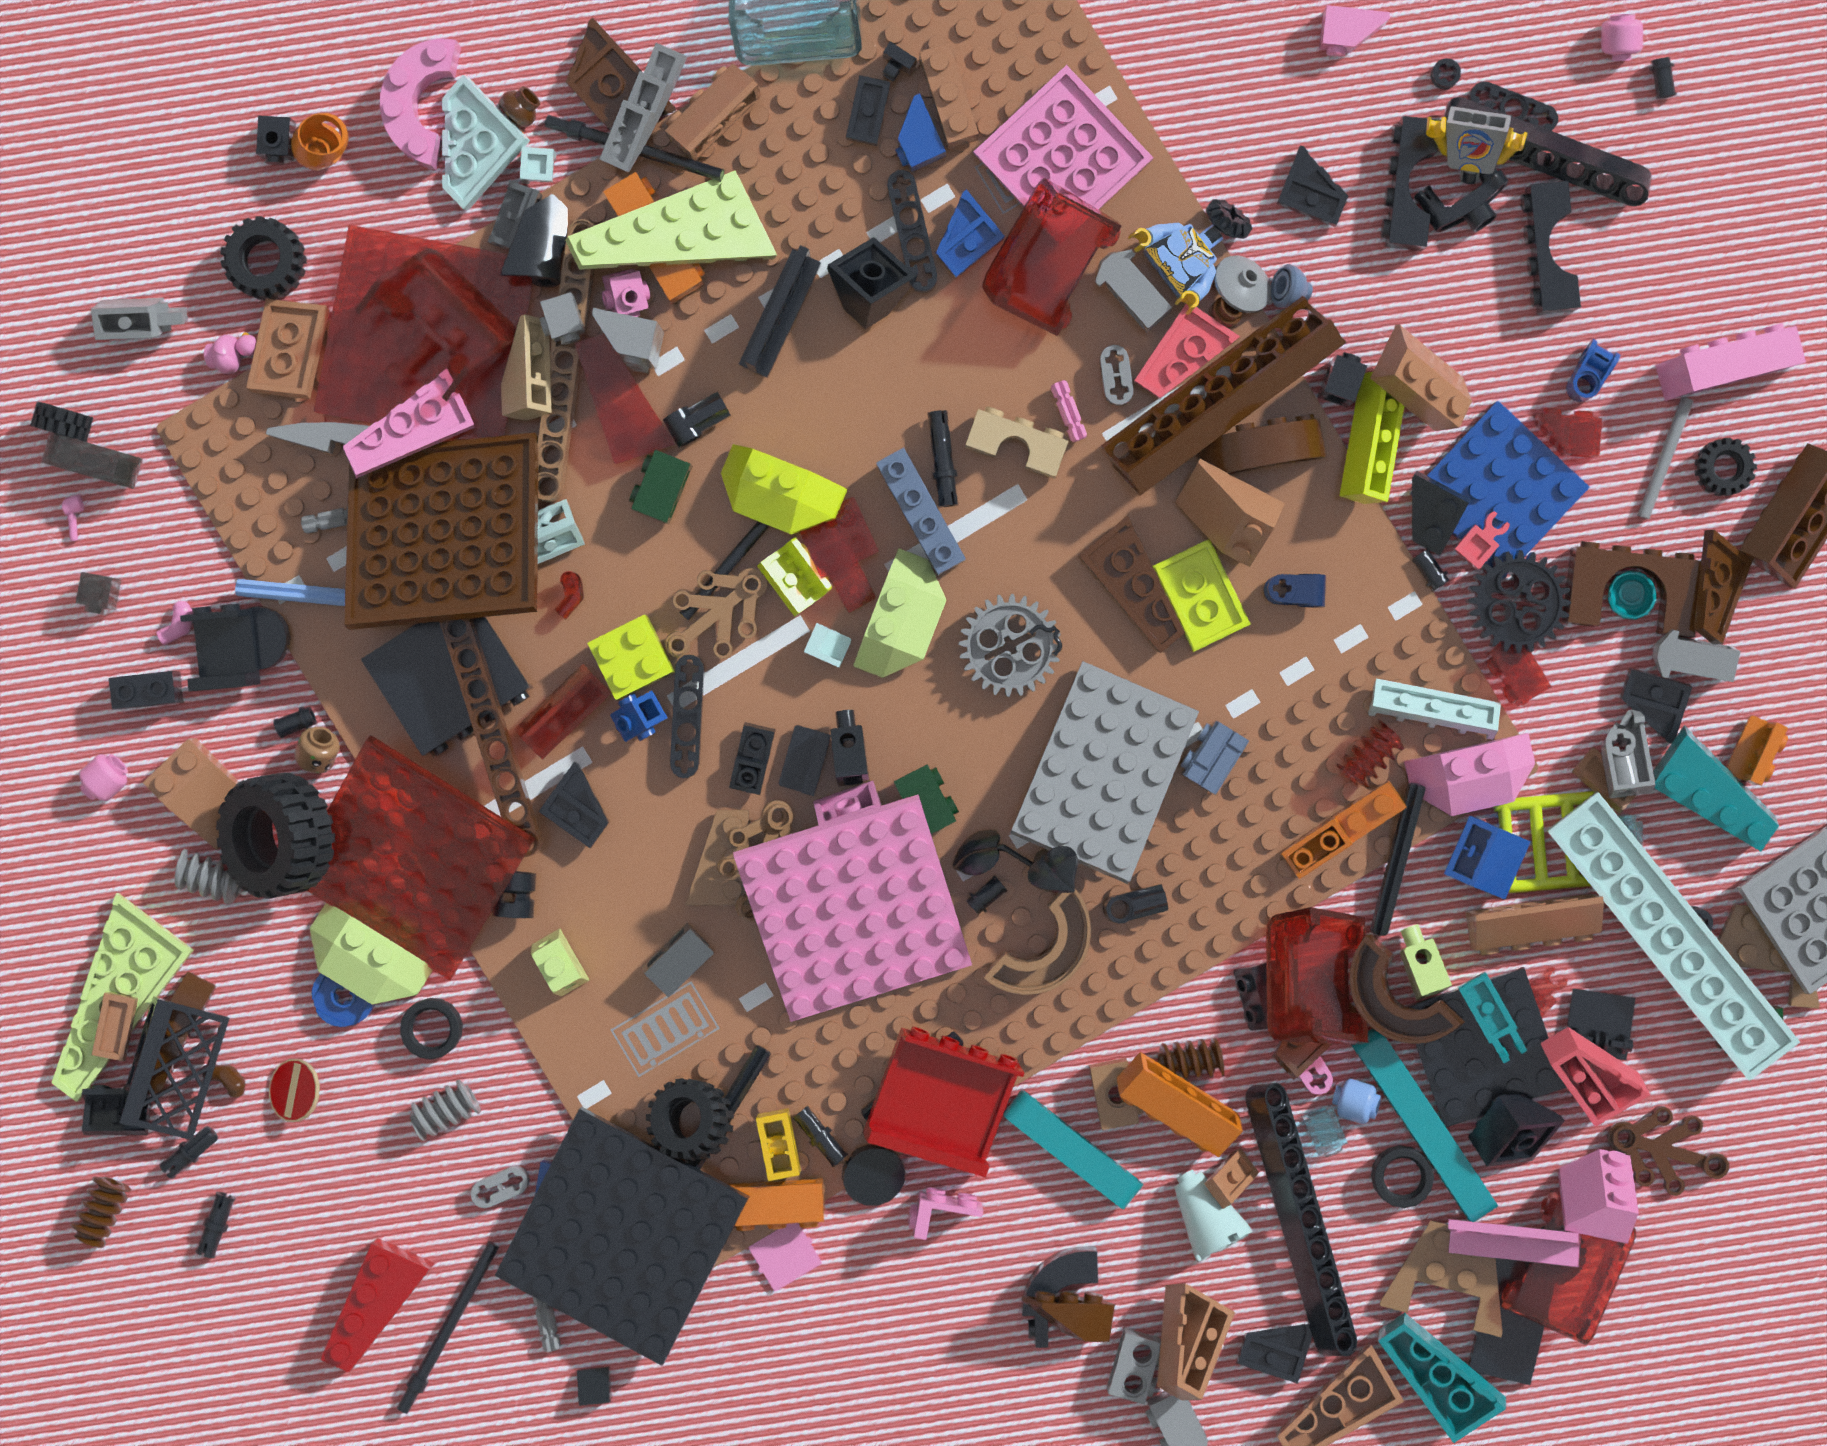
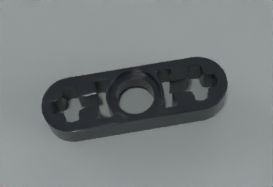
[1468,82,1558,131]

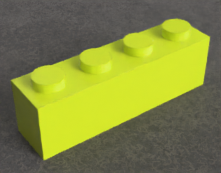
[1339,372,1404,504]

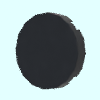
[248,606,291,670]
[842,1144,905,1206]

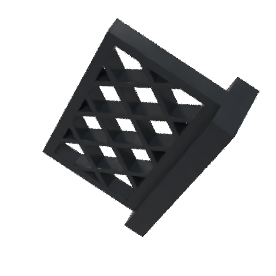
[739,245,822,379]
[115,996,230,1140]

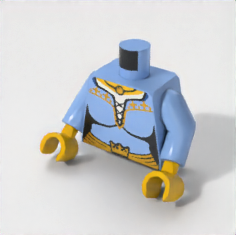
[1128,223,1223,315]

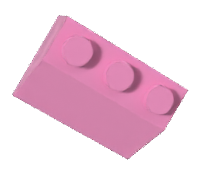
[1558,1149,1639,1244]

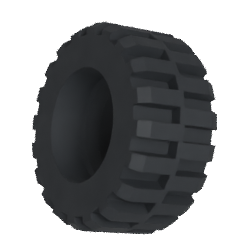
[216,772,335,899]

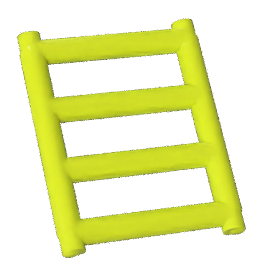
[1493,791,1595,893]

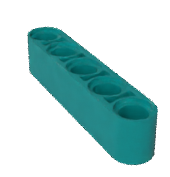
[1003,1089,1144,1210]

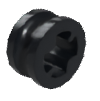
[1430,58,1461,90]

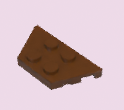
[566,17,676,131]

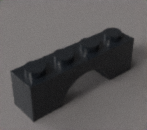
[1380,116,1441,251]
[1521,181,1581,315]

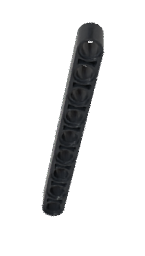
[1245,1083,1357,1356]

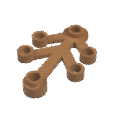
[665,568,767,659]
[717,800,793,921]

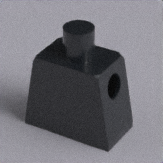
[830,710,870,787]

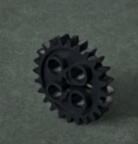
[1466,550,1571,654]

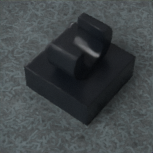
[883,42,917,82]

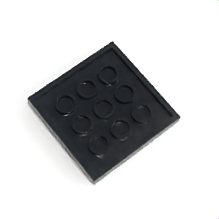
[1406,967,1566,1127]

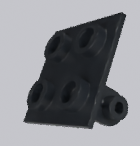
[1567,988,1636,1060]

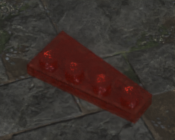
[574,332,675,464]

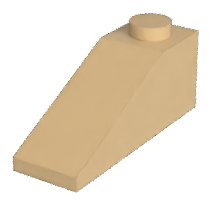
[501,314,552,421]

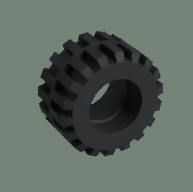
[220,216,307,301]
[646,1078,734,1161]

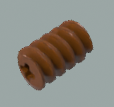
[1157,1038,1225,1081]
[70,1176,132,1248]

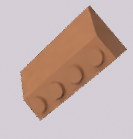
[1465,893,1604,955]

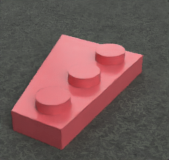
[1134,304,1240,399]

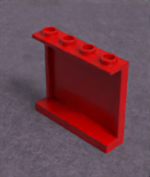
[863,1027,1025,1178]

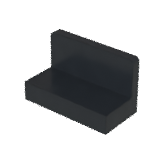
[779,725,831,796]

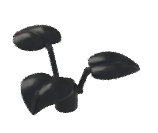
[953,830,1078,893]

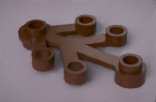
[1607,1106,1729,1196]

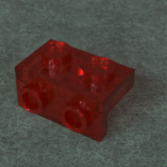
[1485,642,1552,706]

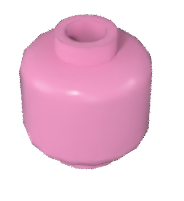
[1601,14,1643,61]
[79,754,128,801]

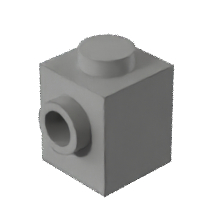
[540,292,586,345]

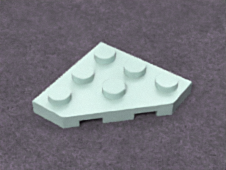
[442,75,530,211]

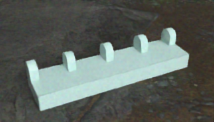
[1368,678,1501,740]

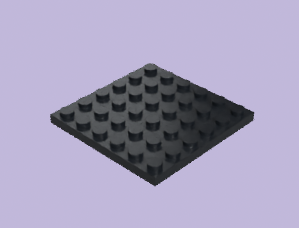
[495,1107,750,1366]

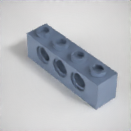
[876,447,966,576]

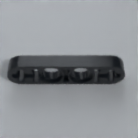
[887,170,937,293]
[670,655,705,778]

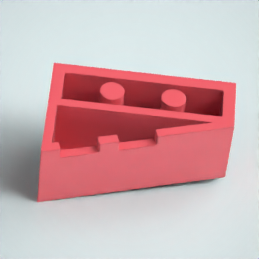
[1540,1027,1650,1127]

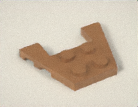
[1718,904,1820,1009]
[1380,1220,1503,1337]

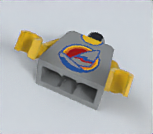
[1426,106,1528,185]

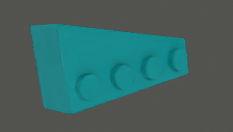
[1653,725,1779,852]
[1378,1312,1506,1443]

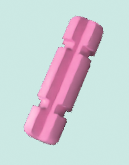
[1051,380,1087,442]

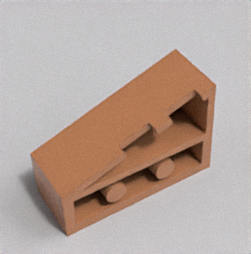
[1157,1283,1235,1401]

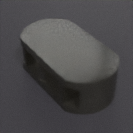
[41,432,143,489]

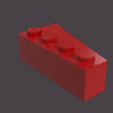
[320,1238,435,1373]

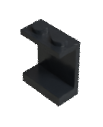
[180,603,261,691]

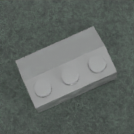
[592,308,664,373]

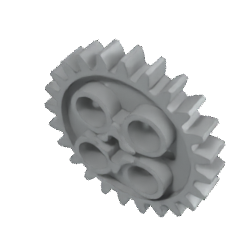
[958,594,1061,697]

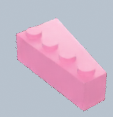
[1655,323,1806,401]

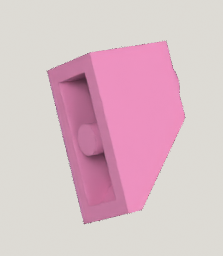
[1319,5,1390,57]

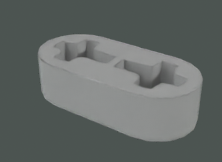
[1100,345,1133,406]
[470,1165,530,1208]

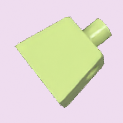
[1400,924,1452,1001]
[531,929,590,996]

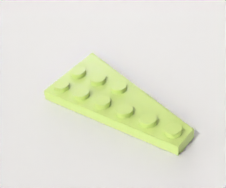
[565,170,777,269]
[51,893,194,1102]

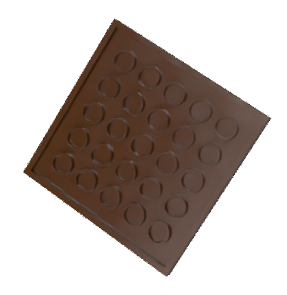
[344,432,538,630]

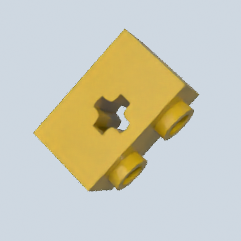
[756,1108,801,1181]

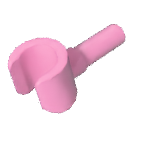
[62,495,84,541]

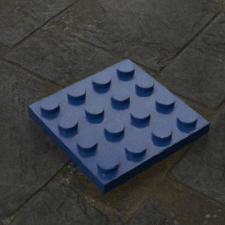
[1409,401,1590,580]

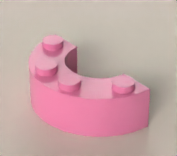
[380,39,461,171]

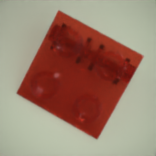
[800,496,879,579]

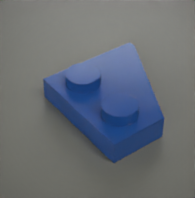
[936,189,1005,278]

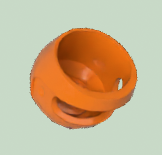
[291,113,349,171]

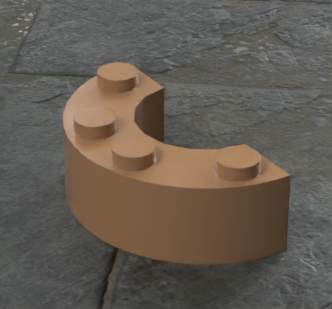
[983,889,1091,995]

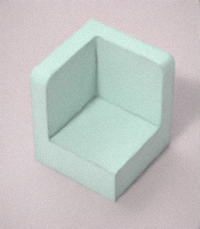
[520,147,556,184]
[804,623,851,668]

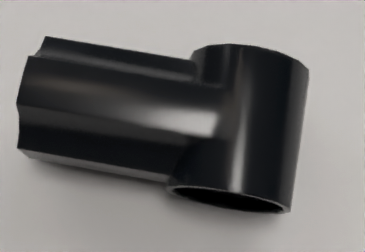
[663,391,731,448]
[1103,884,1168,924]

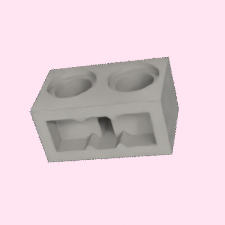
[1106,1327,1161,1405]

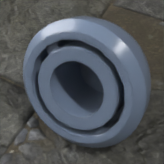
[1271,264,1313,308]

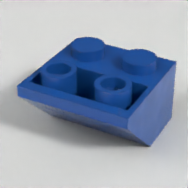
[1444,816,1531,900]

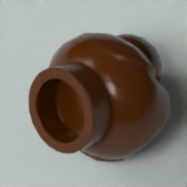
[498,86,540,134]

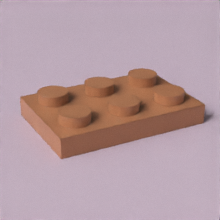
[246,299,330,399]

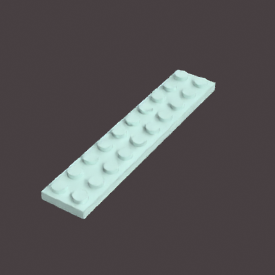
[1547,791,1800,1081]

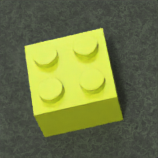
[587,614,675,700]

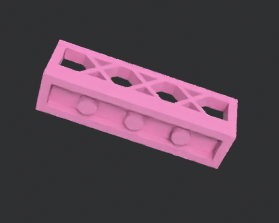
[1448,1219,1581,1267]

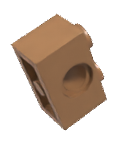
[1089,1058,1144,1130]

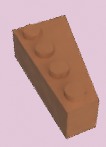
[1276,1343,1404,1446]

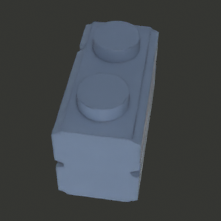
[1180,721,1249,795]

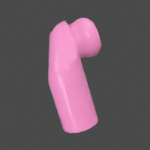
[157,601,192,645]

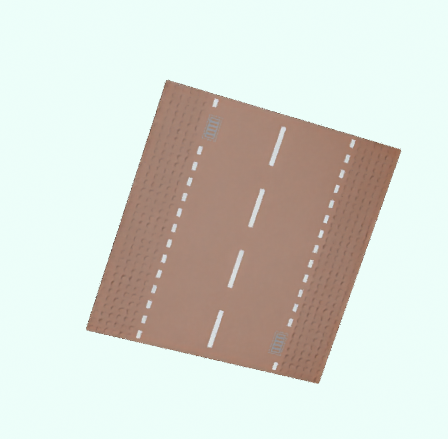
[157,0,1538,1268]

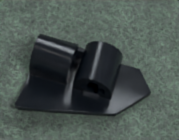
[500,194,567,288]

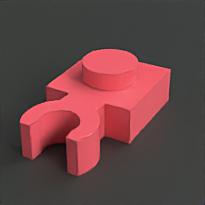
[1453,511,1510,570]

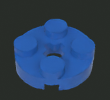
[311,973,375,1027]

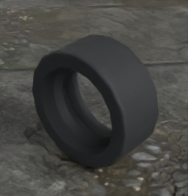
[400,998,463,1059]
[1371,1145,1434,1208]

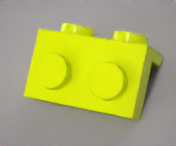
[757,537,832,617]

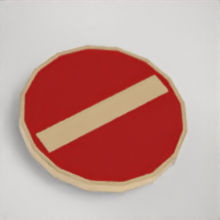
[269,1059,320,1122]

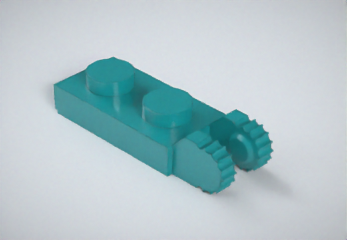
[1457,971,1528,1063]

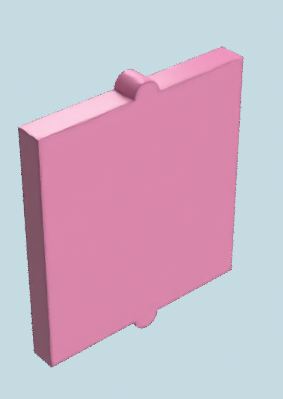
[748,1223,822,1292]

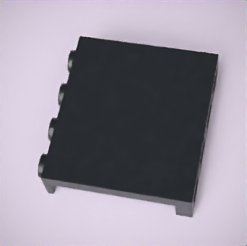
[361,617,533,758]

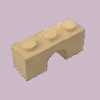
[965,406,1068,479]

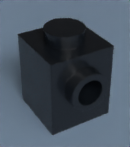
[256,116,296,165]

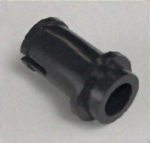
[1649,57,1677,99]
[1412,549,1449,591]
[273,706,317,738]
[966,875,1008,915]

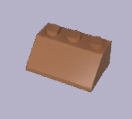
[665,63,761,161]
[1370,324,1472,431]

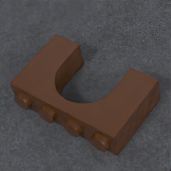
[1562,541,1701,638]

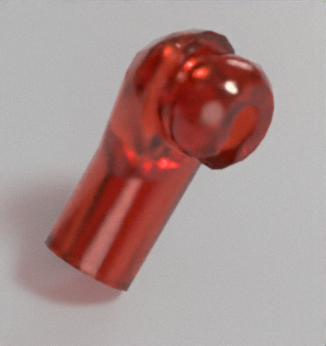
[554,571,584,620]

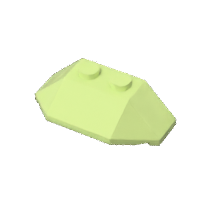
[853,548,946,678]
[310,902,434,1005]

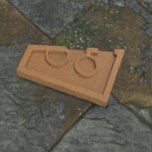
[685,810,749,905]

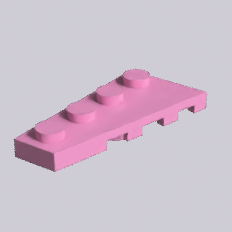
[343,368,474,478]

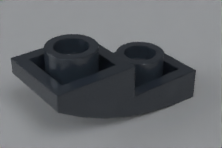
[729,722,776,795]

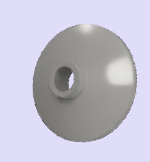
[1214,255,1271,313]

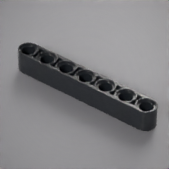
[1444,97,1652,206]

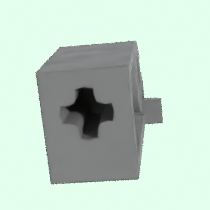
[1095,249,1172,333]
[1652,629,1741,682]
[1601,709,1655,798]

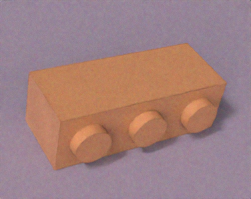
[919,42,979,150]

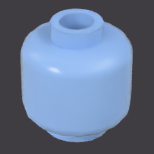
[1332,1078,1381,1124]

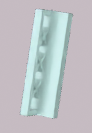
[538,499,585,564]

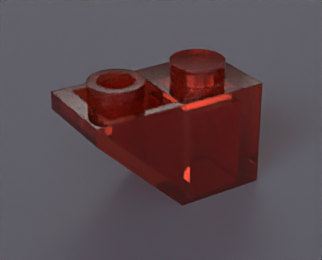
[1533,408,1602,458]

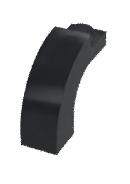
[1021,1246,1098,1348]

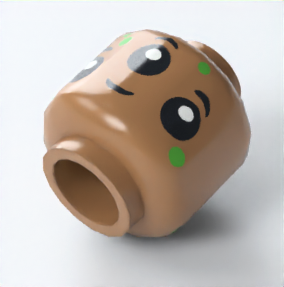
[294,727,340,774]

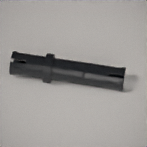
[927,410,959,508]

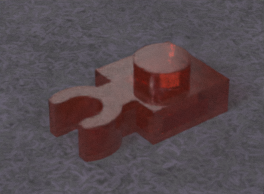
[1529,966,1568,1017]

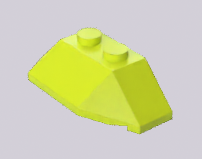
[721,444,847,535]

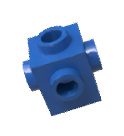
[610,691,668,742]

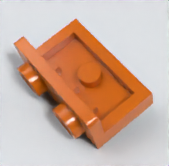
[1726,715,1788,786]

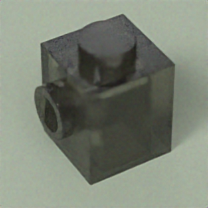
[76,572,122,614]

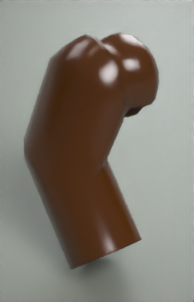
[202,1065,246,1098]

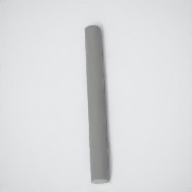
[1637,397,1694,520]

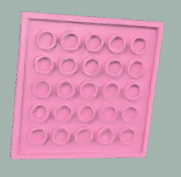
[733,794,972,1022]

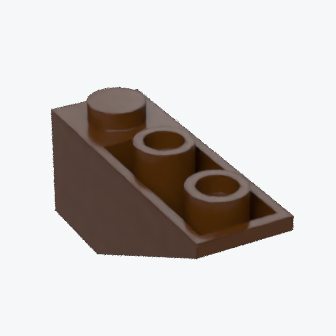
[1021,1291,1115,1342]

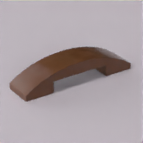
[147,972,217,1099]

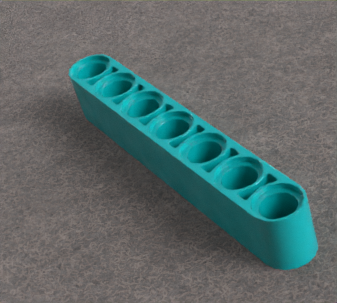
[1350,1028,1498,1222]

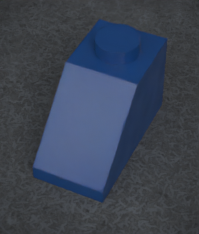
[895,93,946,172]

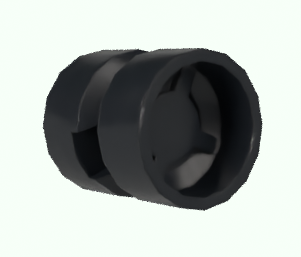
[492,871,536,918]

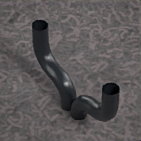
[1029,624,1062,656]

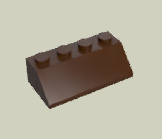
[1740,443,1827,589]

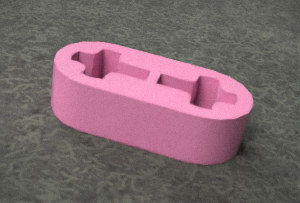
[1299,1056,1333,1095]

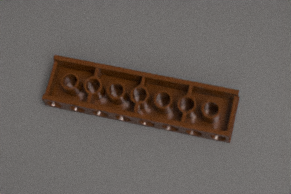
[1101,296,1346,496]

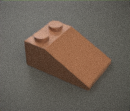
[1175,459,1285,567]
[143,738,239,850]

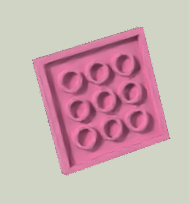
[973,65,1153,246]

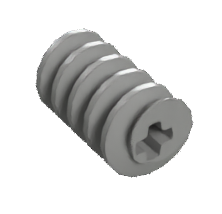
[175,849,242,905]
[410,1079,481,1141]

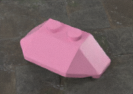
[1404,733,1535,816]

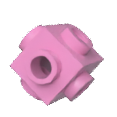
[602,269,650,317]

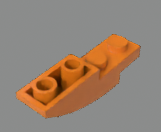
[1281,780,1407,879]

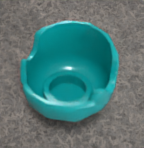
[1608,571,1656,620]

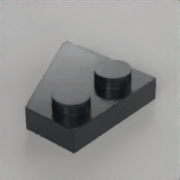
[1277,145,1348,227]
[1412,471,1471,556]
[1620,667,1692,744]
[538,762,610,848]

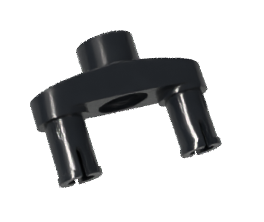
[1414,168,1509,233]

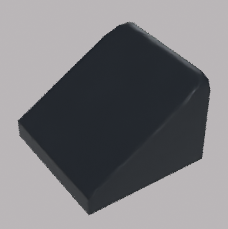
[577,1367,612,1406]

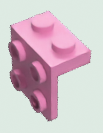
[908,1187,983,1240]

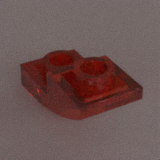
[816,538,876,613]

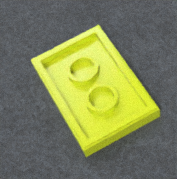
[1152,539,1251,652]

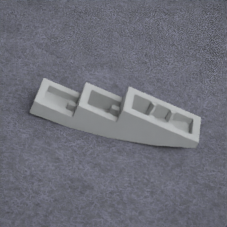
[600,43,688,172]
[266,422,369,454]

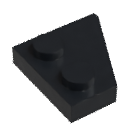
[1236,1323,1312,1384]

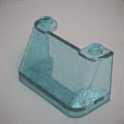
[728,0,862,66]

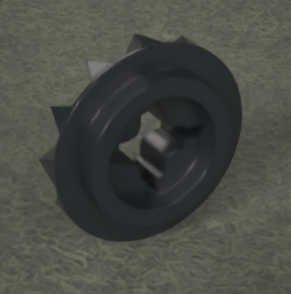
[1206,199,1253,239]

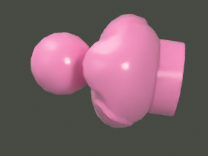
[204,332,257,374]

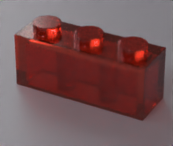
[514,663,611,760]

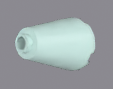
[1174,1170,1253,1263]

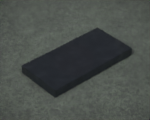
[1468,1258,1559,1385]

